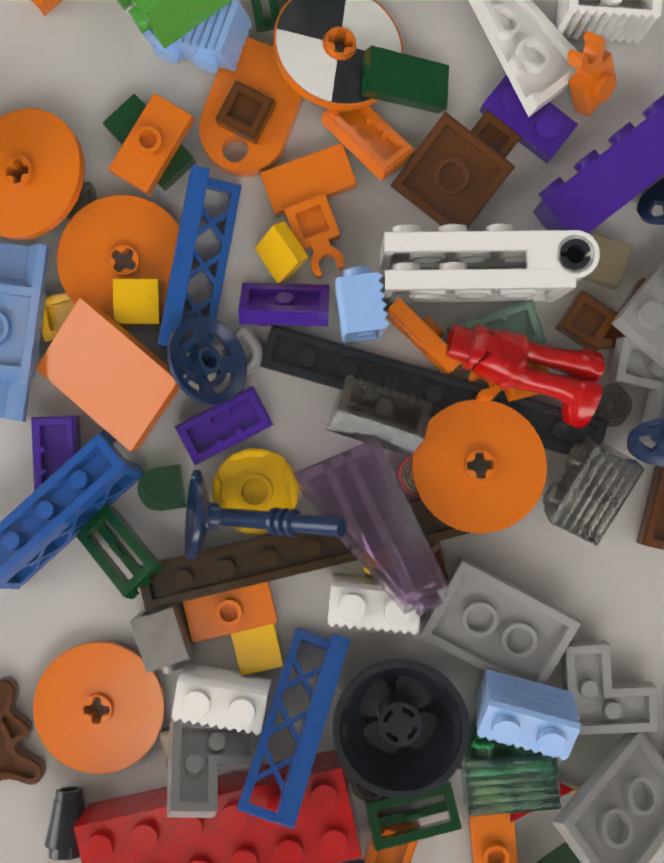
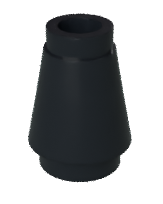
[44,786,85,860]

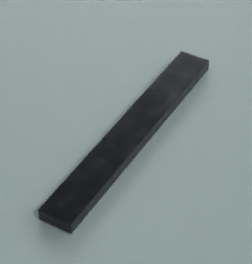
[260,325,609,463]

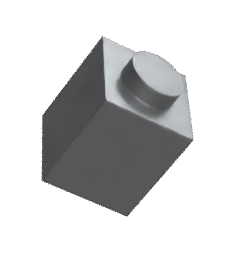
[130,602,197,674]

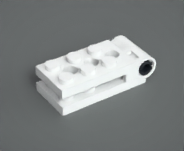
[380,224,600,304]

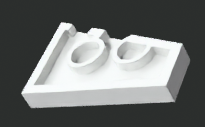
[468,0,577,117]

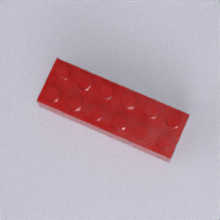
[74,749,362,863]

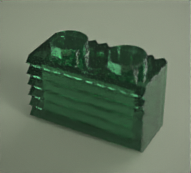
[460,739,562,817]

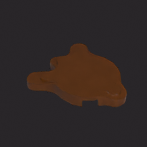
[0,676,46,785]

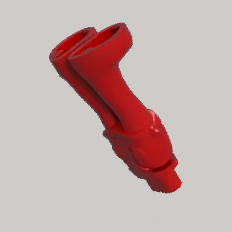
[445,324,605,429]

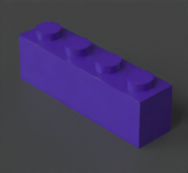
[533,95,664,234]

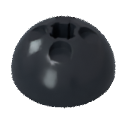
[332,658,470,798]

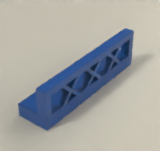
[156,164,242,354]
[0,433,146,589]
[236,628,350,829]

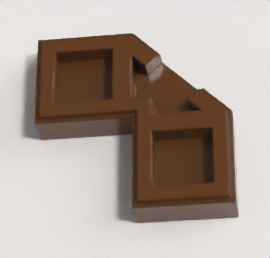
[555,278,646,351]

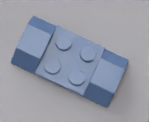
[0,242,50,422]

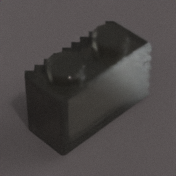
[327,374,433,457]
[543,436,645,546]

